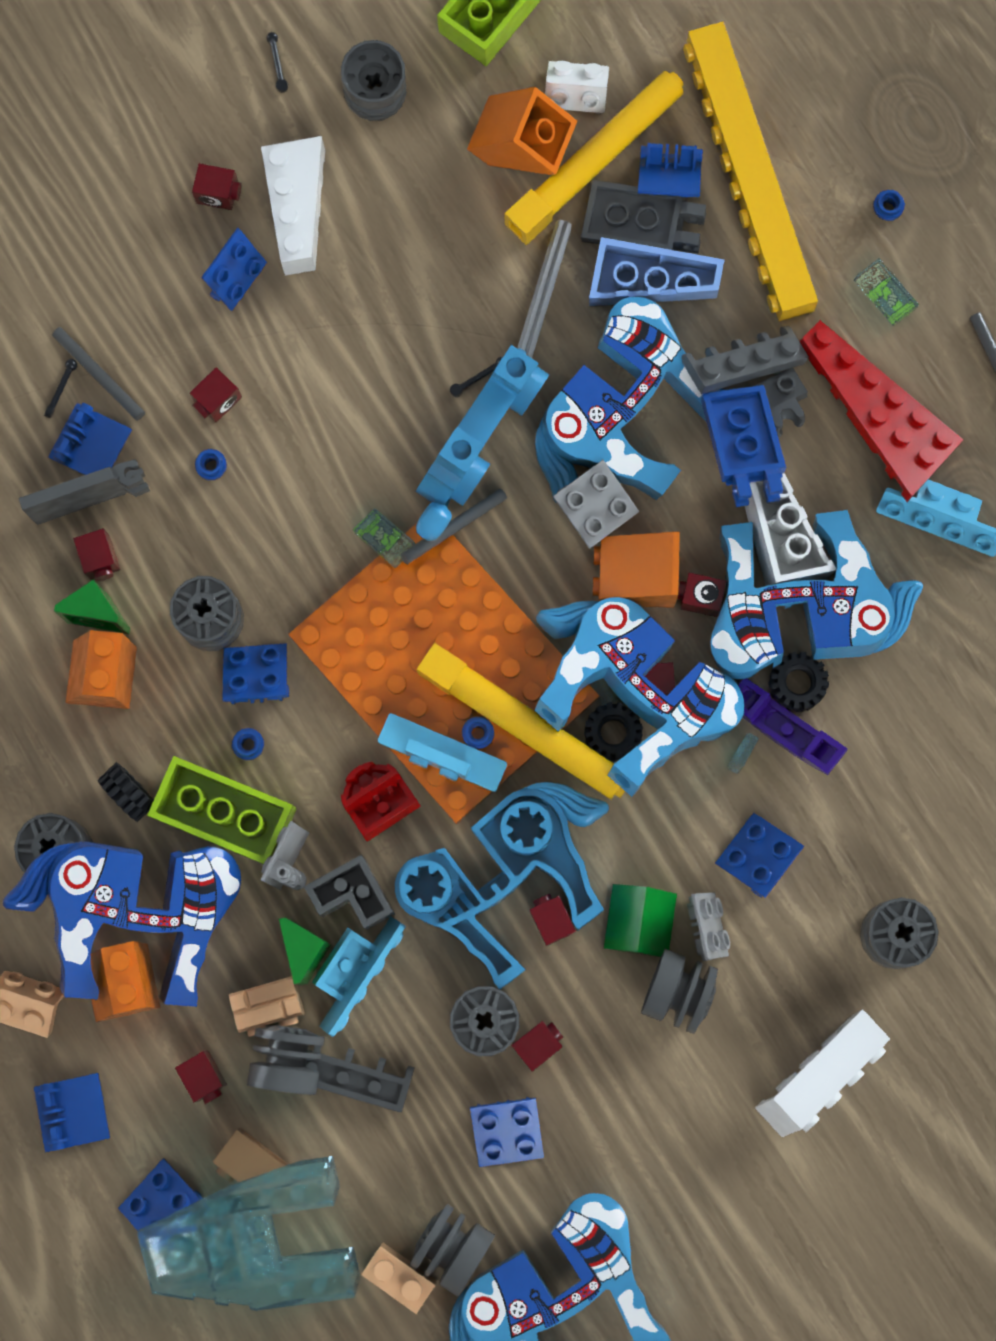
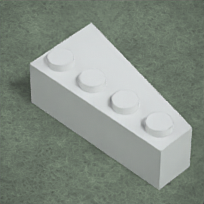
[261,136,325,276]
[745,474,836,586]

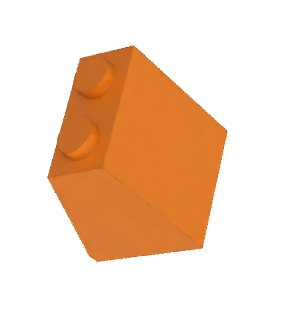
[467,87,577,175]
[592,532,680,608]
[65,630,137,709]
[91,941,161,1022]

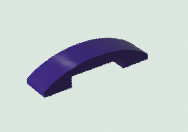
[738,678,848,775]

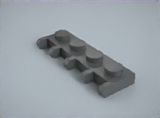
[682,325,809,394]
[305,1045,415,1113]

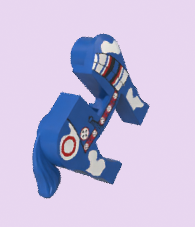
[3,842,241,1007]

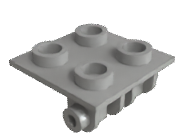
[552,460,639,549]
[261,821,309,890]
[687,892,730,961]

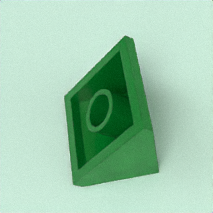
[54,580,130,634]
[603,884,677,957]
[279,917,331,985]

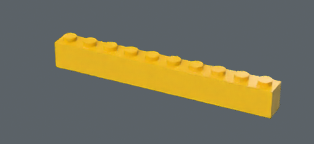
[683,21,818,322]

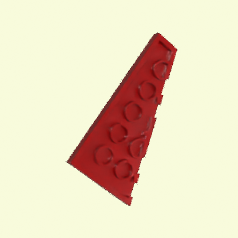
[800,320,963,502]

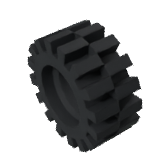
[768,651,829,712]
[584,702,643,763]
[97,762,154,822]

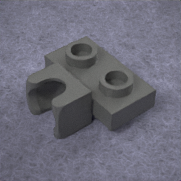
[755,368,808,437]

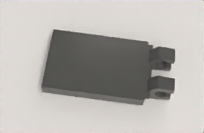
[581,180,706,253]
[18,459,150,525]

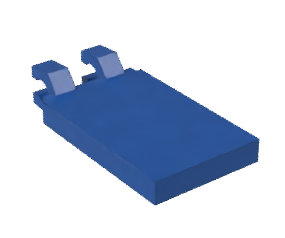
[701,385,786,507]

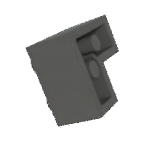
[304,854,395,930]

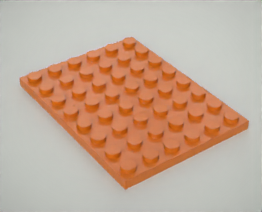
[288,523,600,825]

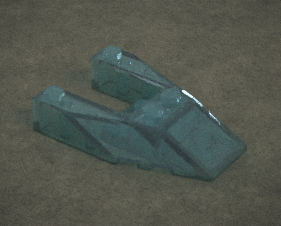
[137,1156,361,1311]

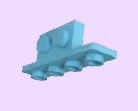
[876,480,996,557]
[378,713,507,792]
[312,917,405,1037]

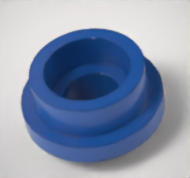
[873,190,905,221]
[195,449,227,480]
[462,717,494,749]
[232,728,264,760]

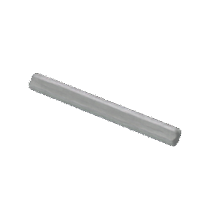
[517,220,572,358]

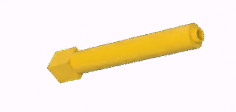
[504,71,684,245]
[417,643,625,800]

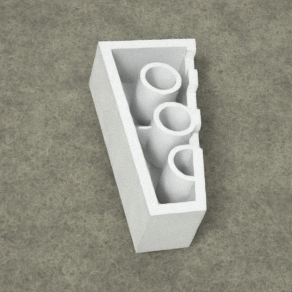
[755,1009,890,1137]

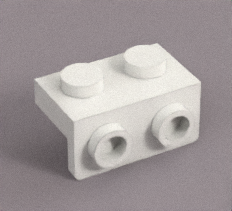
[545,61,609,113]

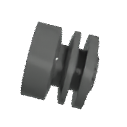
[341,40,406,121]
[170,576,244,651]
[14,813,93,873]
[860,897,939,969]
[641,948,718,1034]
[450,986,519,1056]
[247,1025,325,1095]
[409,1204,495,1297]

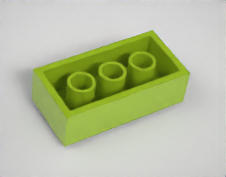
[437,0,541,66]
[147,756,297,864]

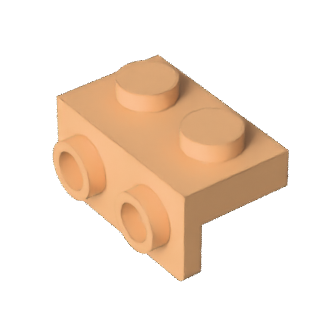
[0,971,64,1038]

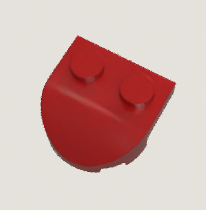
[341,762,421,842]

